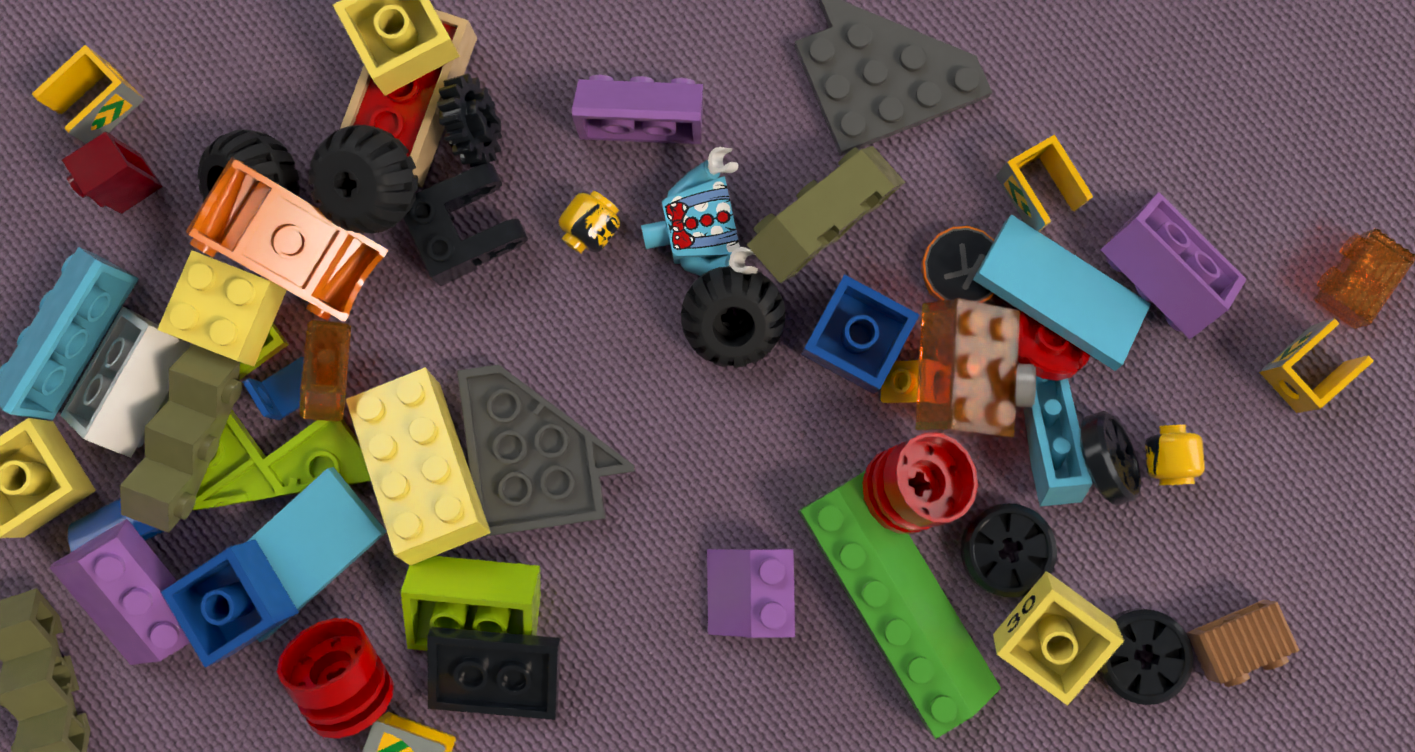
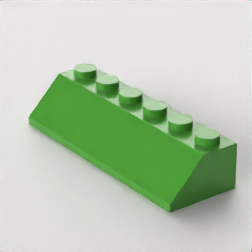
[798,470,1001,739]

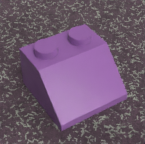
[707,548,795,638]

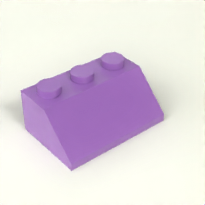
[572,75,703,144]
[1100,192,1247,340]
[49,519,190,665]

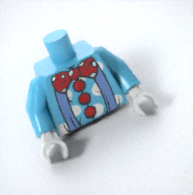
[641,147,758,276]

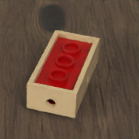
[340,10,477,188]

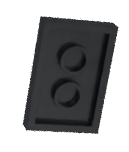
[427,627,561,720]

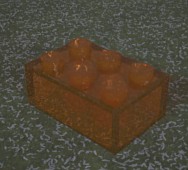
[915,298,1020,438]

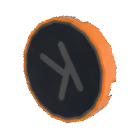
[921,226,994,309]

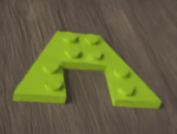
[168,323,371,510]

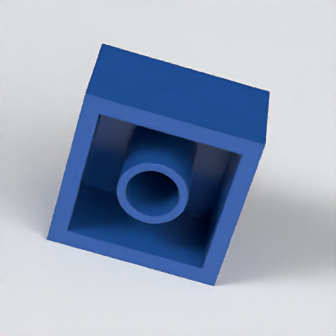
[801,274,920,394]
[161,539,299,668]

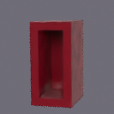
[62,131,163,214]

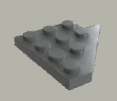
[794,0,992,156]
[457,364,635,537]

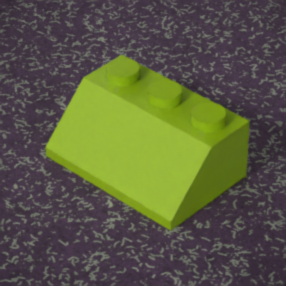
[401,555,541,651]

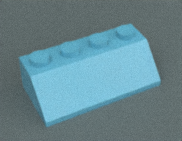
[0,247,139,421]

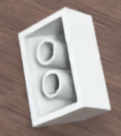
[60,307,192,458]

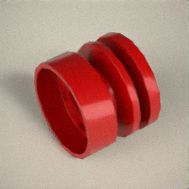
[862,433,978,534]
[277,618,394,739]

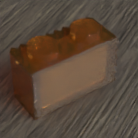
[1314,228,1415,329]
[299,320,351,421]

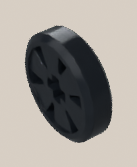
[1079,411,1141,506]
[961,503,1057,597]
[1098,608,1193,705]

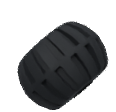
[309,125,418,234]
[197,129,300,202]
[681,266,785,368]

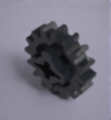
[437,74,502,168]

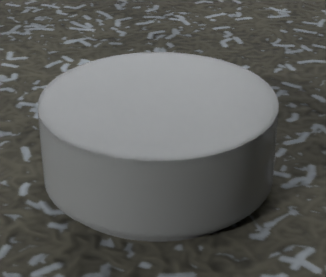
[1016,364,1036,407]

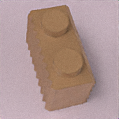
[1187,600,1299,687]

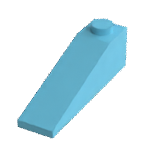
[1017,361,1093,507]

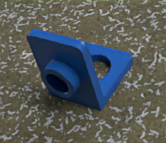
[243,357,326,420]

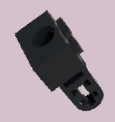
[404,163,528,286]

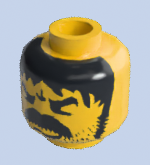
[558,190,620,254]
[1145,425,1205,485]

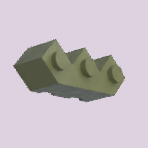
[747,146,905,283]
[120,344,243,533]
[0,588,91,752]

